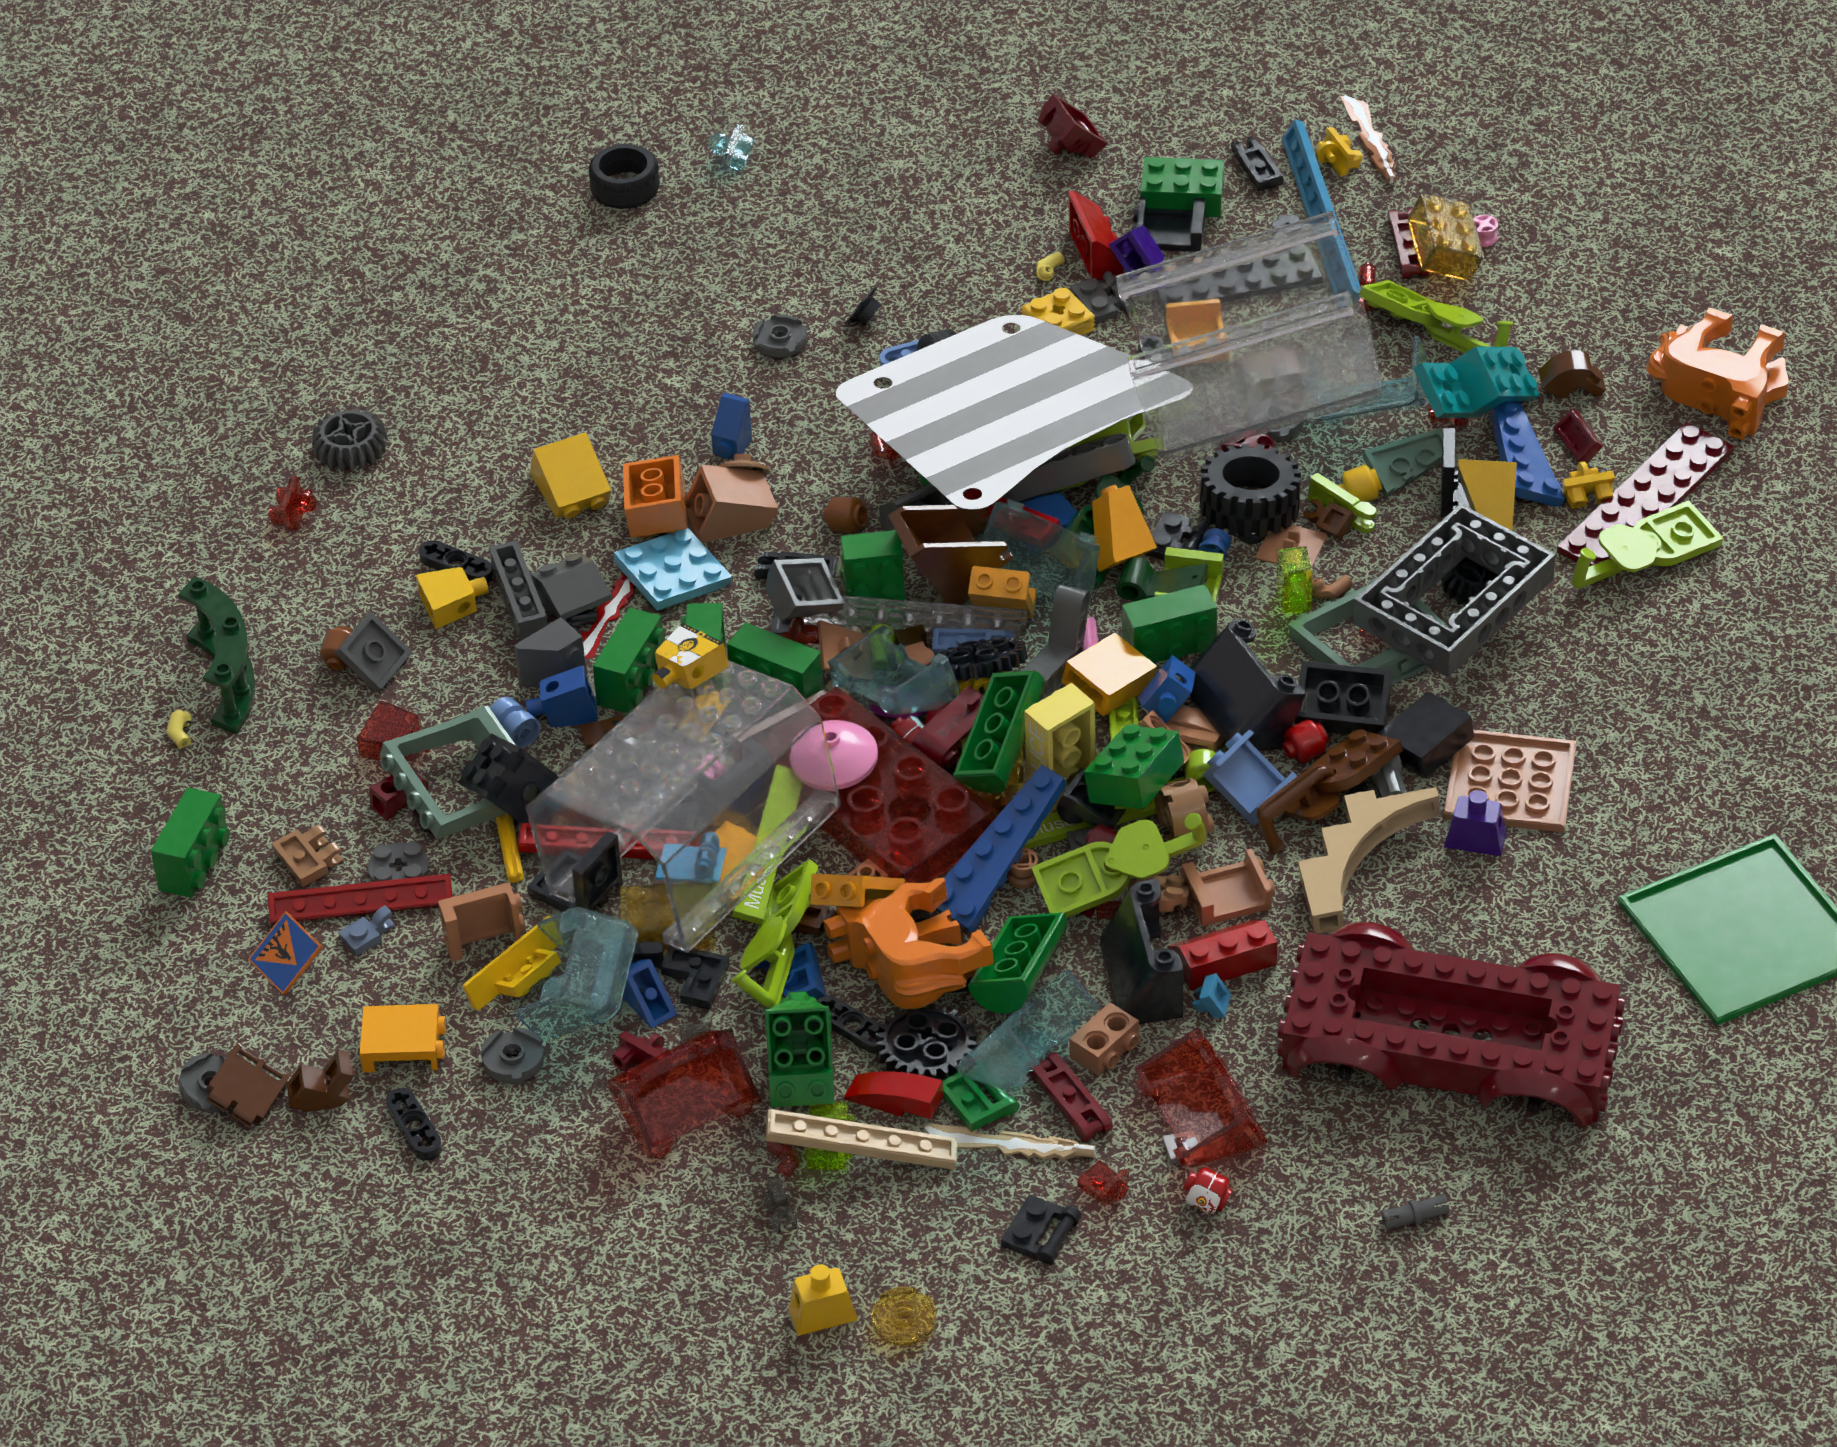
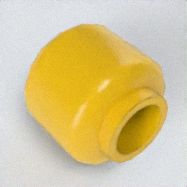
[1338,465,1382,502]

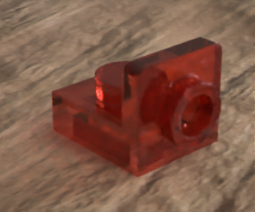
[1077,1160,1130,1206]

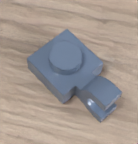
[338,905,395,956]

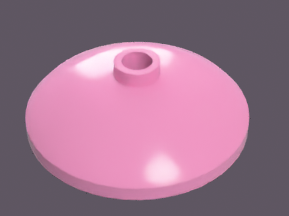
[787,720,878,790]

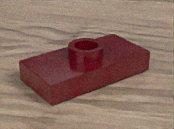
[1553,408,1604,464]

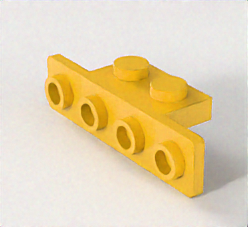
[462,916,564,1010]

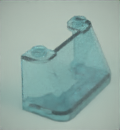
[981,499,1100,610]
[828,625,961,715]

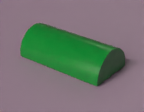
[953,670,1046,794]
[968,912,1067,1014]

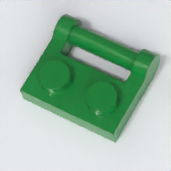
[943,1062,1020,1132]

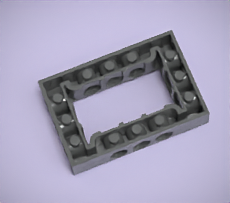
[1353,504,1556,677]

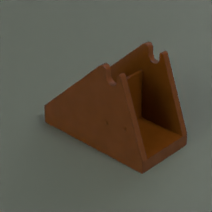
[888,505,1013,610]

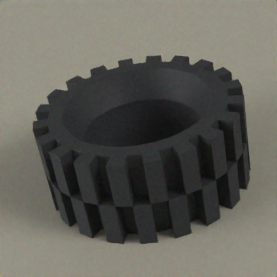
[1199,444,1301,538]

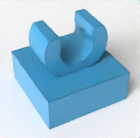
[1192,974,1231,1018]

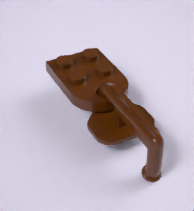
[1257,729,1403,854]

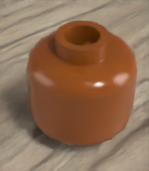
[823,496,868,534]
[320,626,353,671]

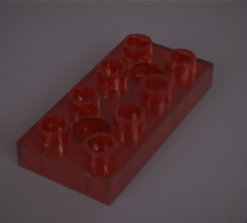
[755,686,996,883]

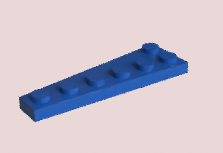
[1489,401,1565,507]
[935,765,1067,934]

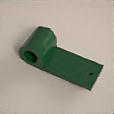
[1116,557,1208,601]

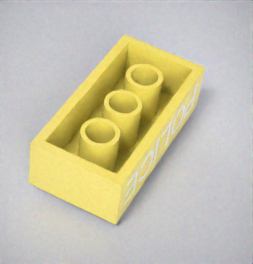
[1024,683,1096,813]

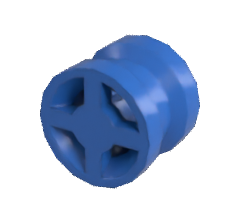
[1198,528,1231,560]

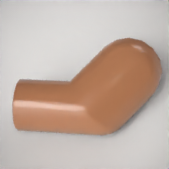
[1309,575,1353,599]

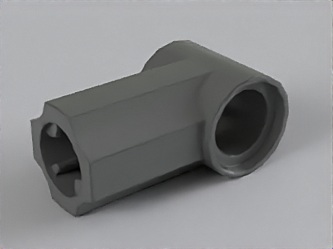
[1371,754,1407,798]

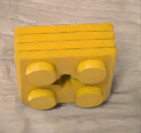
[1021,287,1095,336]

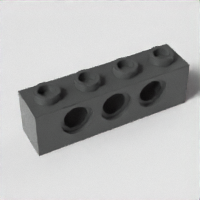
[489,540,548,642]

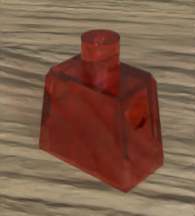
[356,700,431,761]

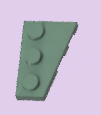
[1363,428,1443,498]

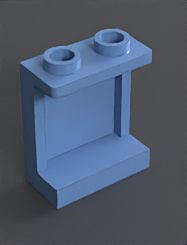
[1203,729,1298,826]

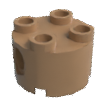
[1154,778,1214,841]

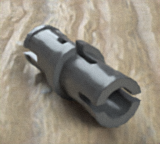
[1381,1193,1450,1231]

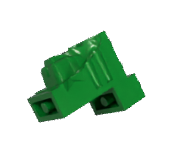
[765,991,834,1107]

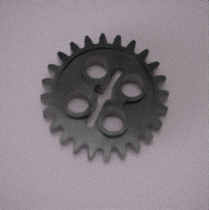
[931,637,1028,682]
[876,1002,977,1080]

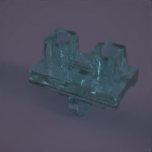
[708,123,755,172]

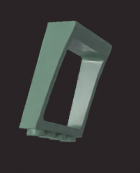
[1288,578,1448,685]
[380,706,537,839]

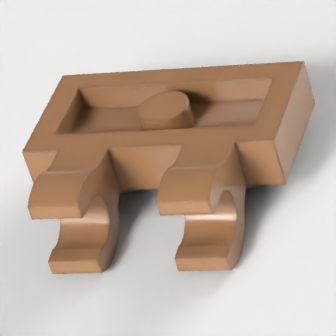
[272,824,344,887]

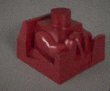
[1037,94,1108,158]

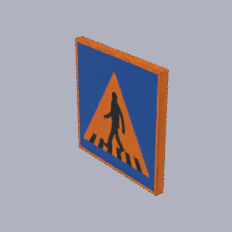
[248,911,323,995]

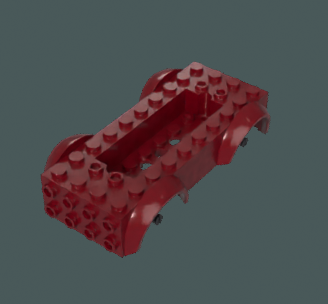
[1278,922,1625,1127]

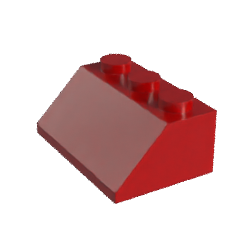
[1068,190,1123,281]
[1167,920,1278,991]

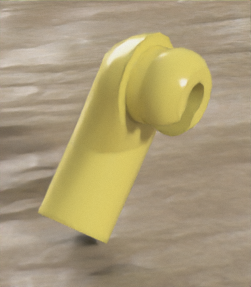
[1036,251,1065,281]
[166,709,191,749]

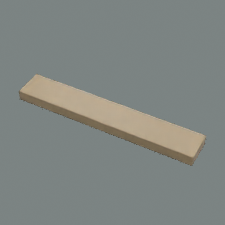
[765,1109,957,1170]

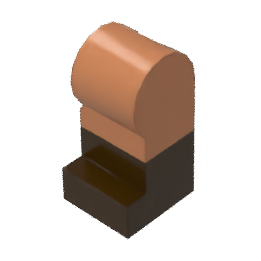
[895,624,934,681]

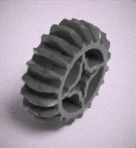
[311,407,388,472]

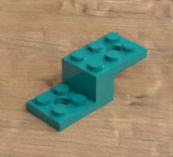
[1413,346,1540,418]

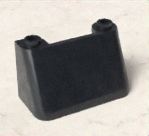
[1190,619,1306,751]
[1100,878,1184,1024]

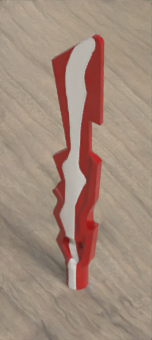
[580,573,636,659]

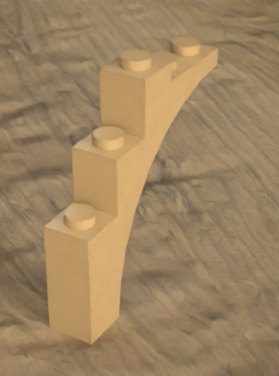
[1298,787,1440,934]

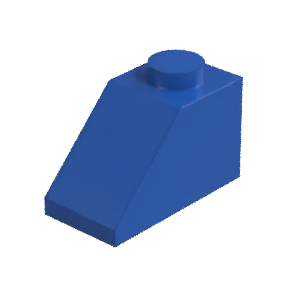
[711,393,752,459]
[612,959,678,1029]

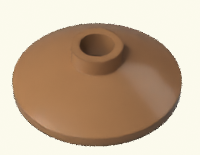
[718,454,771,476]

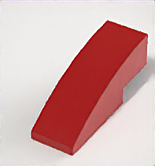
[844,1071,943,1120]

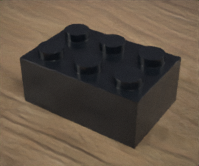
[1295,661,1392,735]

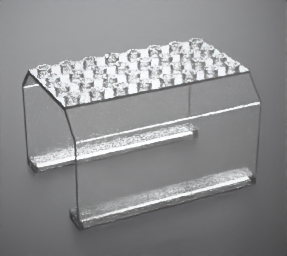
[1116,211,1385,461]
[526,661,841,953]

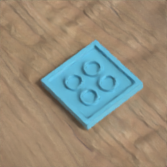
[613,527,732,611]

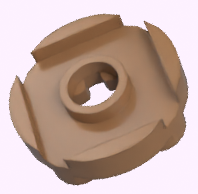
[1127,875,1190,912]

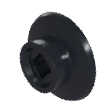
[845,285,881,325]

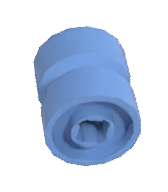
[490,696,541,749]

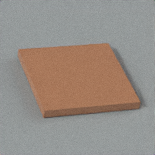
[1443,730,1577,833]

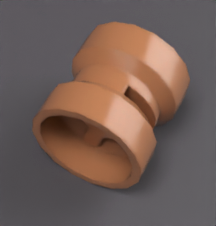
[1008,848,1038,889]

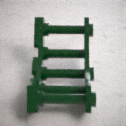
[178,576,256,734]

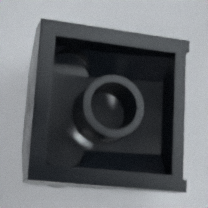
[1056,768,1126,829]

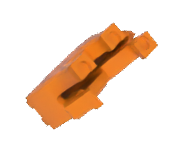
[1646,307,1789,440]
[823,878,994,1009]

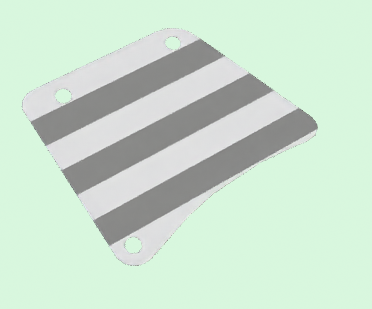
[836,315,1193,509]

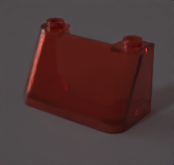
[1134,1027,1269,1168]
[606,1030,761,1158]

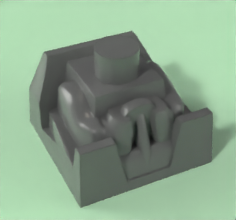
[765,558,845,621]

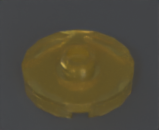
[871,1287,937,1346]

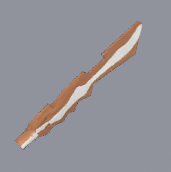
[1341,95,1397,184]

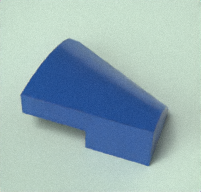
[755,942,827,1000]

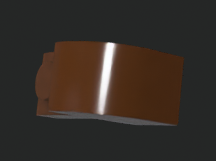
[1538,350,1606,399]
[287,1050,354,1112]

